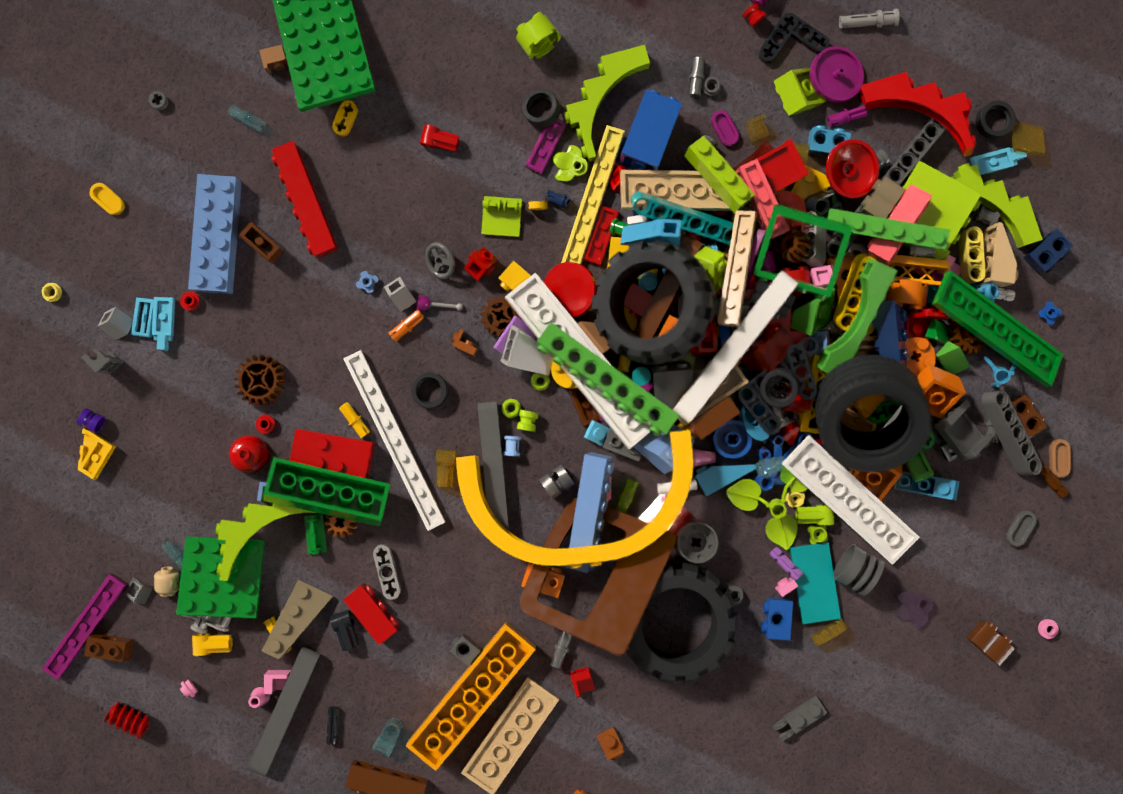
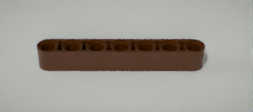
[634,236,705,364]

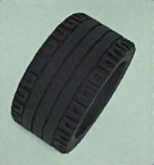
[814,355,932,472]

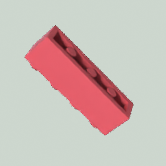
[867,184,932,266]

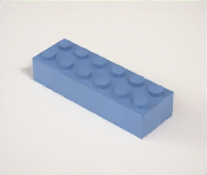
[188,174,242,294]

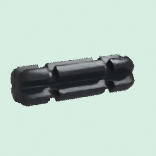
[326,706,339,745]

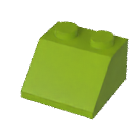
[774,68,826,116]

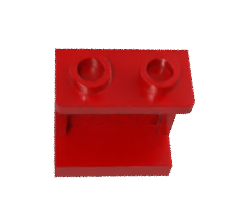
[749,139,809,194]

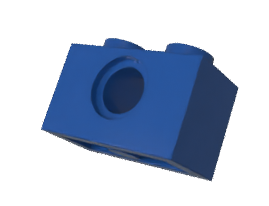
[761,597,793,640]

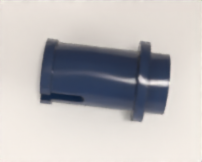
[544,190,570,209]

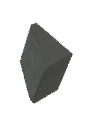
[124,577,153,604]

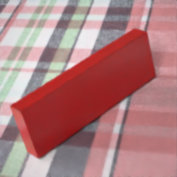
[583,206,619,266]

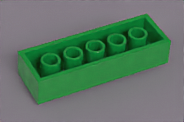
[263,457,390,527]

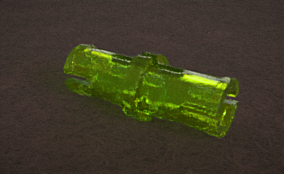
[615,478,639,514]

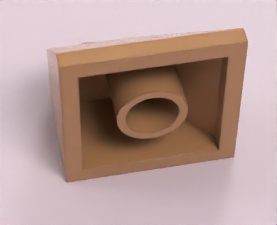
[578,321,610,354]

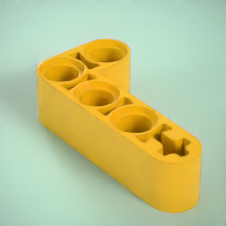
[833,254,875,336]

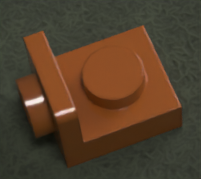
[451,329,478,357]
[596,726,625,760]

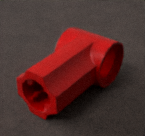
[419,125,460,153]

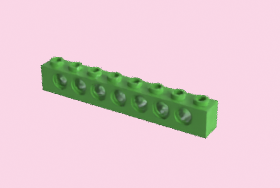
[535,322,679,436]

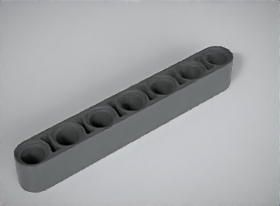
[478,401,510,532]
[248,646,321,777]

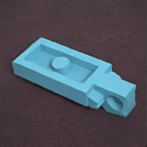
[970,147,1027,175]
[152,297,175,351]

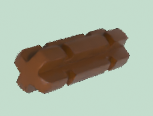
[1039,465,1069,498]

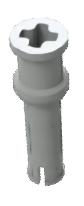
[839,8,900,29]

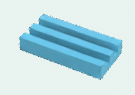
[131,297,154,338]

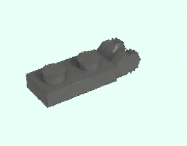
[773,695,827,741]

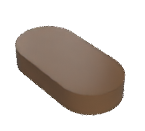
[1049,439,1071,478]

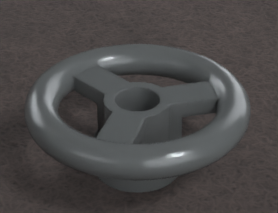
[425,242,455,279]

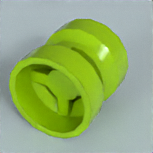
[517,410,539,432]

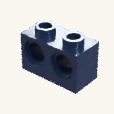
[1022,229,1073,274]

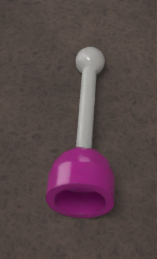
[417,295,464,311]

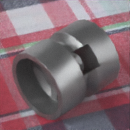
[539,464,575,499]

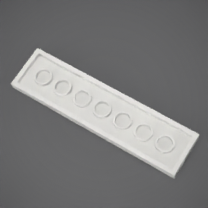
[782,435,920,565]

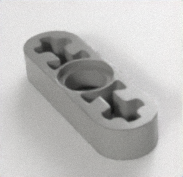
[373,544,401,600]

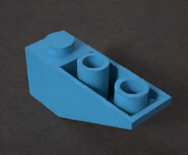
[620,219,681,247]
[894,471,959,500]

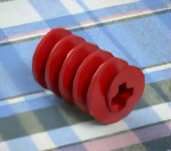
[104,701,150,740]

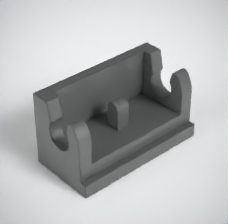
[81,349,124,375]

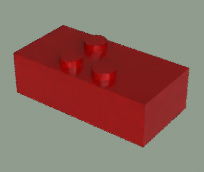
[290,429,375,479]

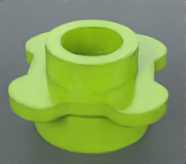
[807,525,828,544]

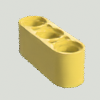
[958,226,986,284]

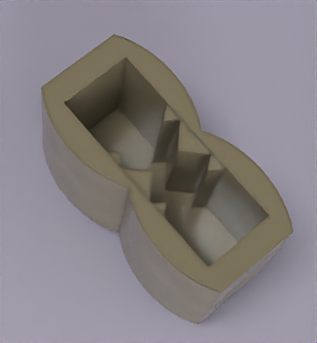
[861,177,905,218]

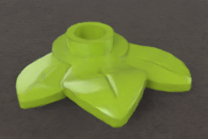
[553,145,588,182]

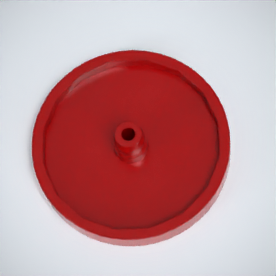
[544,262,597,318]

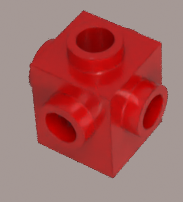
[464,247,498,281]

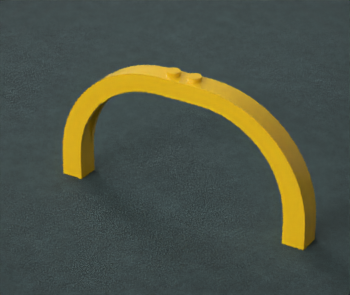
[456,430,693,568]

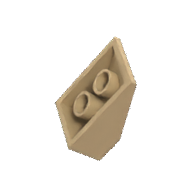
[978,222,1018,288]

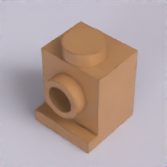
[260,45,288,74]

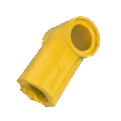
[192,633,233,656]

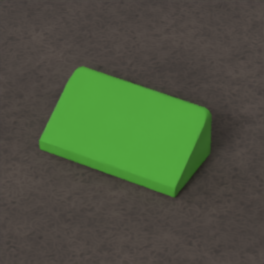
[936,341,970,375]

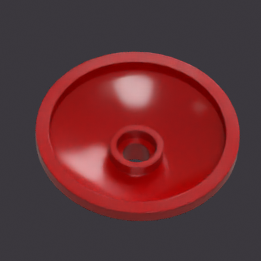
[826,139,879,198]

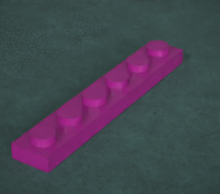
[42,573,127,680]

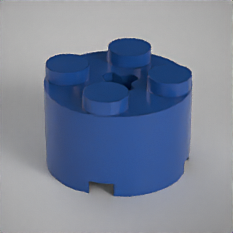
[710,420,752,459]

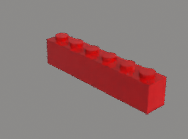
[271,141,339,258]

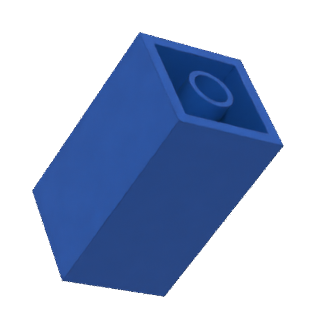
[618,90,682,170]

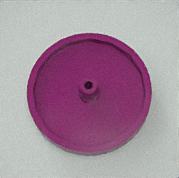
[810,46,864,103]

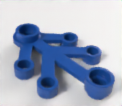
[755,432,813,491]

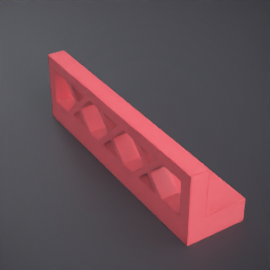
[736,159,790,240]

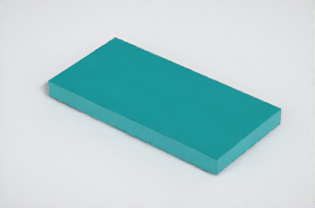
[790,542,841,624]

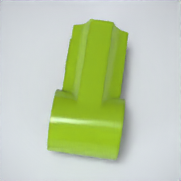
[795,504,834,525]

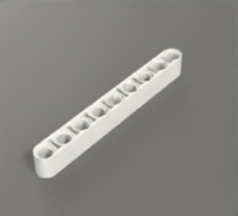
[673,271,798,423]

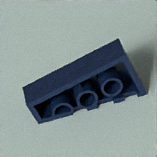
[872,300,909,365]

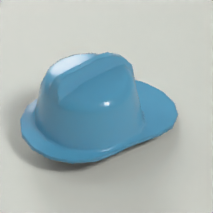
[738,397,771,441]

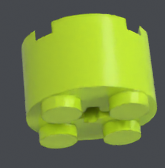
[516,12,561,59]

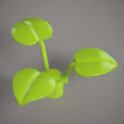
[727,467,808,550]

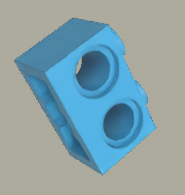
[806,126,851,157]

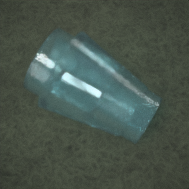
[756,456,785,478]

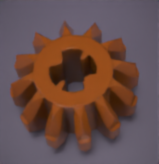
[325,515,357,538]

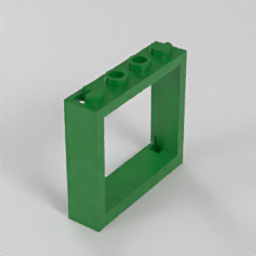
[753,204,853,299]

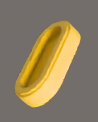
[90,183,125,215]

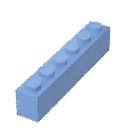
[566,452,614,573]

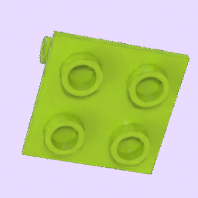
[481,196,522,237]

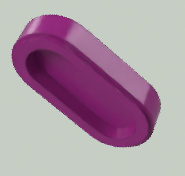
[711,110,739,147]

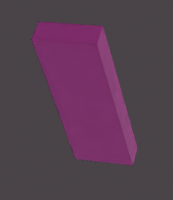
[525,119,567,175]

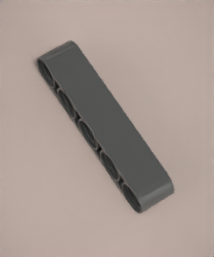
[981,391,1042,475]

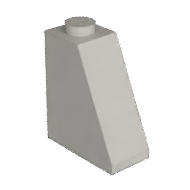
[501,325,554,375]

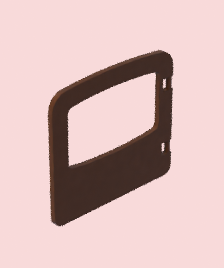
[520,498,676,656]

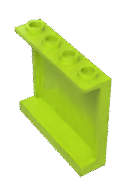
[887,161,982,260]

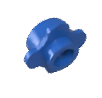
[1038,302,1062,325]

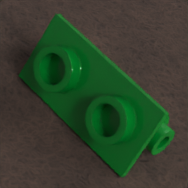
[304,514,327,554]

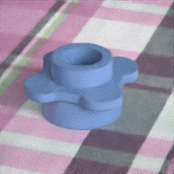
[356,271,378,293]

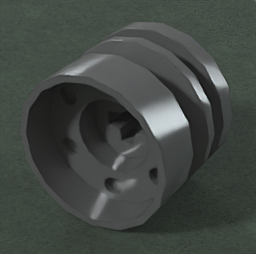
[675,522,718,563]
[833,544,884,596]

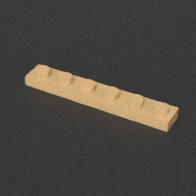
[718,211,757,326]

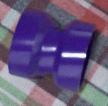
[77,408,105,434]

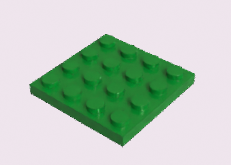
[176,537,265,619]

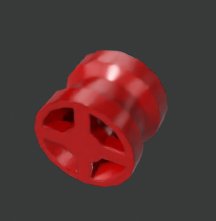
[742,3,767,28]

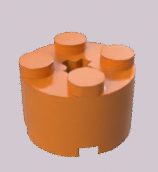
[886,279,929,311]
[905,337,936,376]

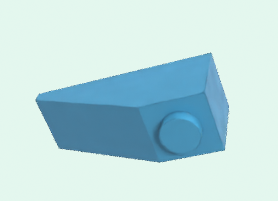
[693,464,757,496]

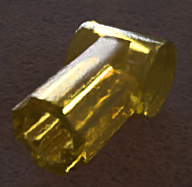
[436,449,457,487]

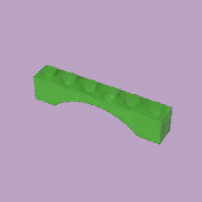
[826,208,950,251]
[815,258,897,373]

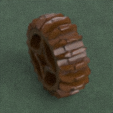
[233,354,287,406]

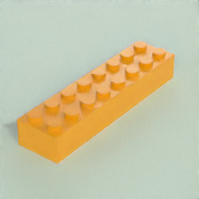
[406,621,536,771]

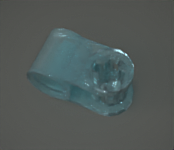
[371,718,403,758]

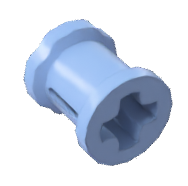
[503,436,521,456]

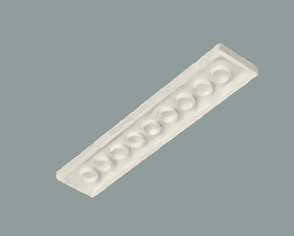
[505,273,656,449]

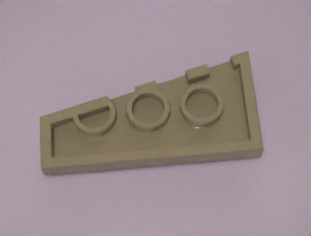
[261,580,333,660]

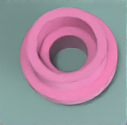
[1038,619,1058,639]
[180,679,198,698]

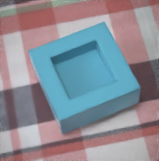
[584,420,610,446]

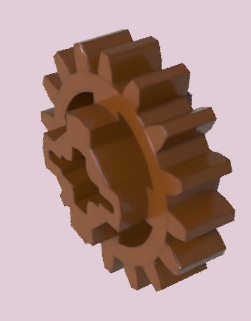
[480,295,521,337]
[948,319,986,355]

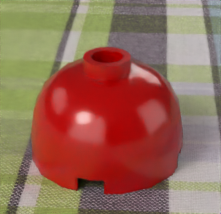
[229,435,269,473]

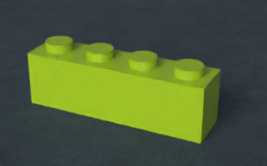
[685,136,755,214]

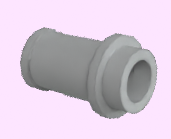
[909,244,936,258]

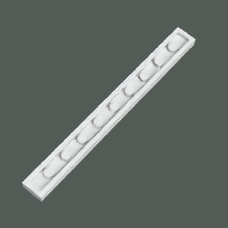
[343,350,446,531]

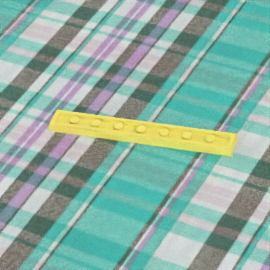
[561,125,625,264]

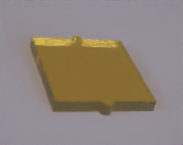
[1011,122,1045,155]

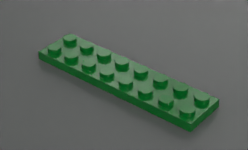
[932,270,1063,387]

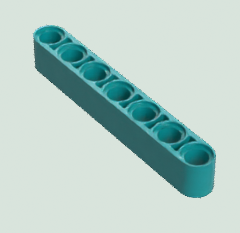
[630,191,734,245]

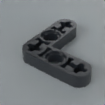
[758,13,829,63]

